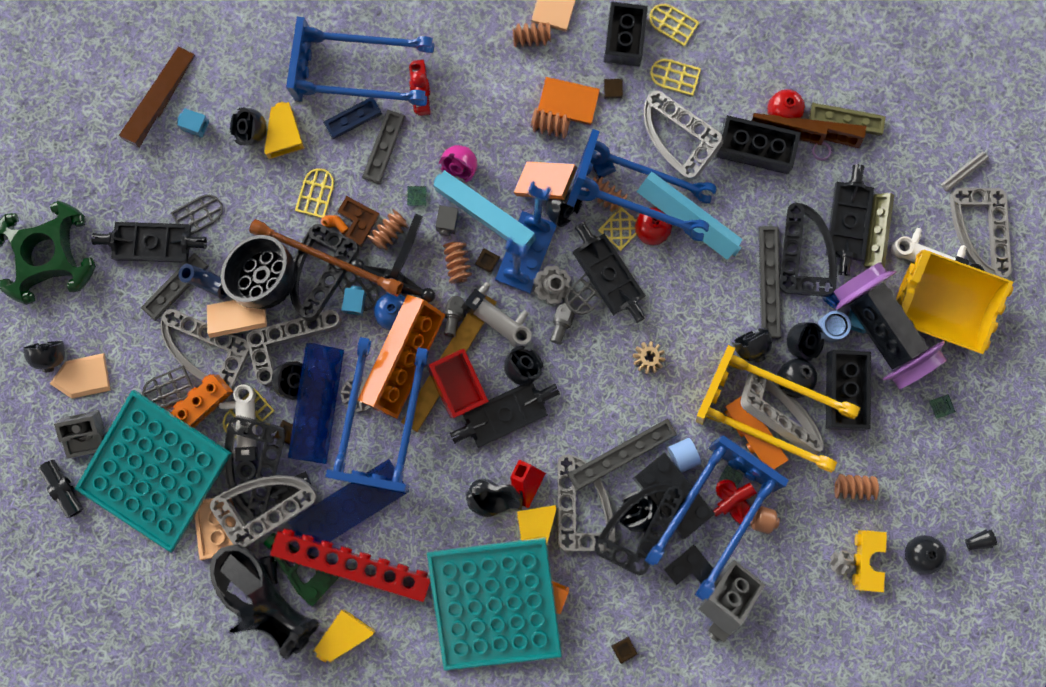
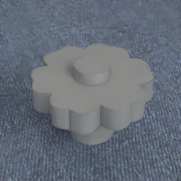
[533,266,571,305]

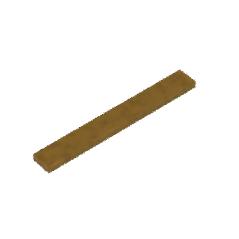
[401,295,497,433]

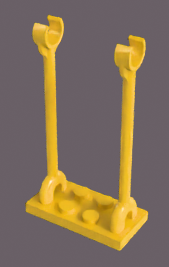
[696,345,860,473]

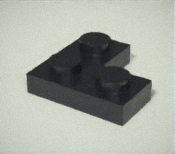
[663,545,720,585]

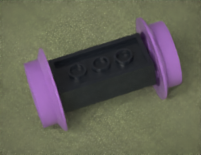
[834,262,947,389]

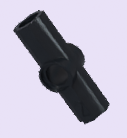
[38,459,84,518]

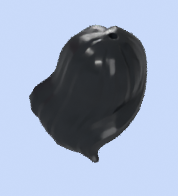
[466,478,523,517]

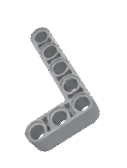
[247,310,342,386]

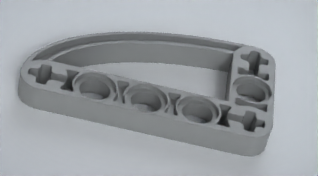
[644,91,724,180]
[950,188,1012,278]
[160,309,250,389]
[740,373,823,455]
[557,455,615,551]
[210,475,317,547]

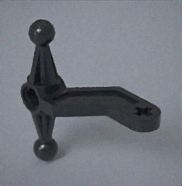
[350,214,436,303]

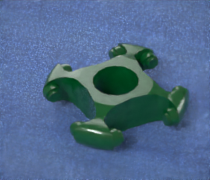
[0,201,96,305]

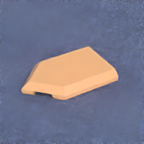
[50,353,111,399]

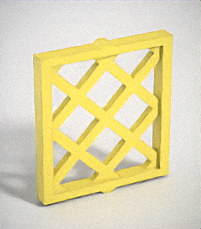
[598,207,636,251]

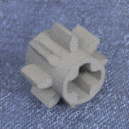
[829,550,855,575]

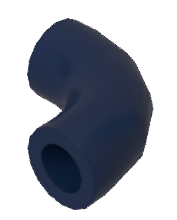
[179,264,228,299]

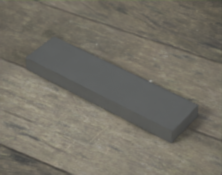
[362,109,405,184]
[141,253,209,321]

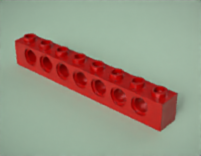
[270,528,430,602]

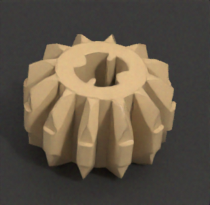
[632,341,665,374]

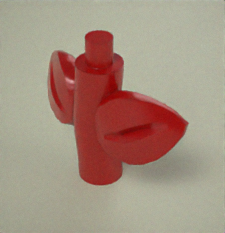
[713,479,757,524]

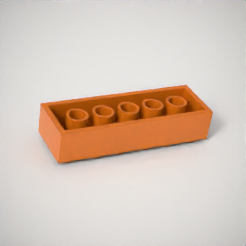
[358,295,445,419]

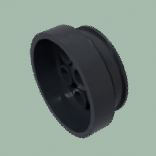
[221,235,296,309]

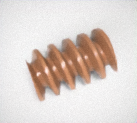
[513,22,551,47]
[531,108,571,139]
[586,176,628,213]
[367,209,409,250]
[443,242,472,284]
[834,474,879,501]

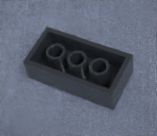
[716,115,801,174]
[825,350,871,431]
[633,452,715,539]

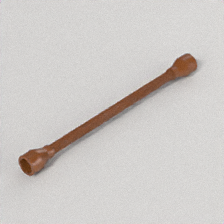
[249,219,403,297]

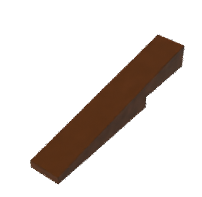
[119,46,195,148]
[751,113,867,149]

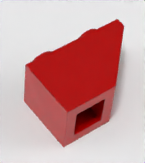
[510,460,546,508]

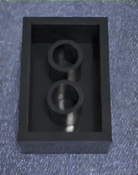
[603,2,648,67]

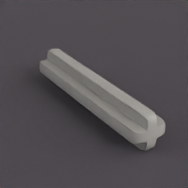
[941,152,989,191]

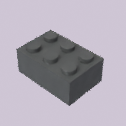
[698,560,765,635]

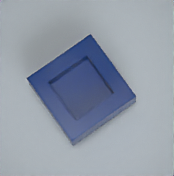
[593,161,616,178]

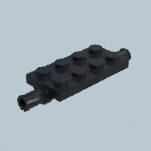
[825,164,874,276]
[91,222,207,263]
[572,222,647,323]
[450,383,560,448]

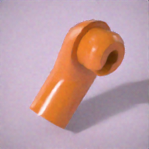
[321,215,349,235]

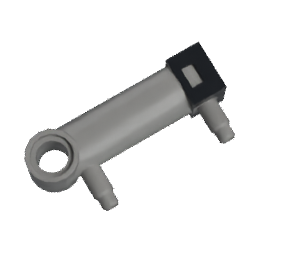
[461,282,532,347]

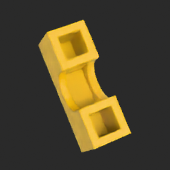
[852,530,887,593]

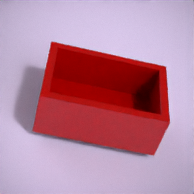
[426,348,489,418]

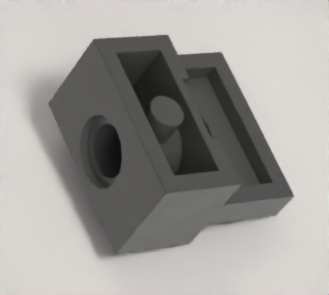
[54,410,104,459]

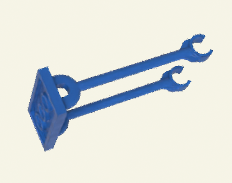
[286,16,435,106]
[567,129,717,241]
[495,181,557,294]
[325,337,429,493]
[645,435,789,601]

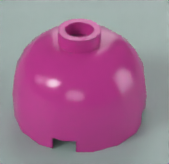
[439,145,478,182]

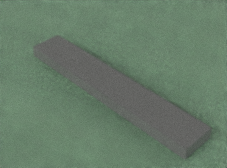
[758,226,781,339]
[567,418,677,491]

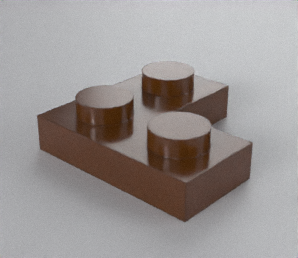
[337,196,380,247]

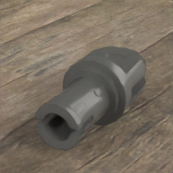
[444,296,465,337]
[550,303,575,345]

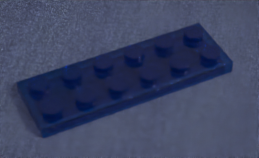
[288,342,344,464]
[288,459,410,555]

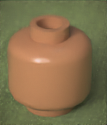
[750,506,780,534]

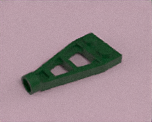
[263,532,339,607]

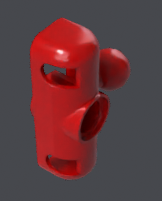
[409,59,431,116]

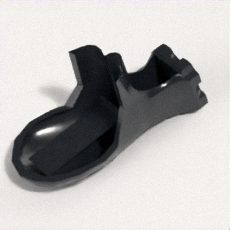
[210,544,320,660]

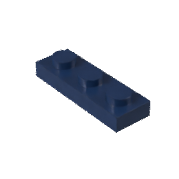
[323,97,382,139]

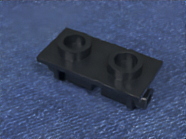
[270,471,311,505]

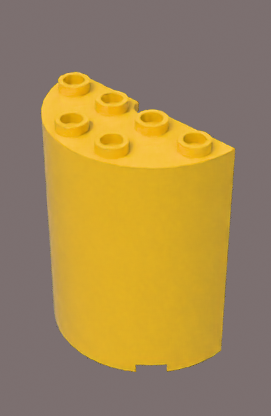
[896,250,1013,354]

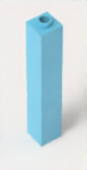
[433,170,536,248]
[637,172,743,260]

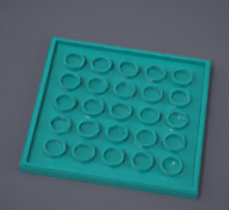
[75,390,232,553]
[427,537,562,671]

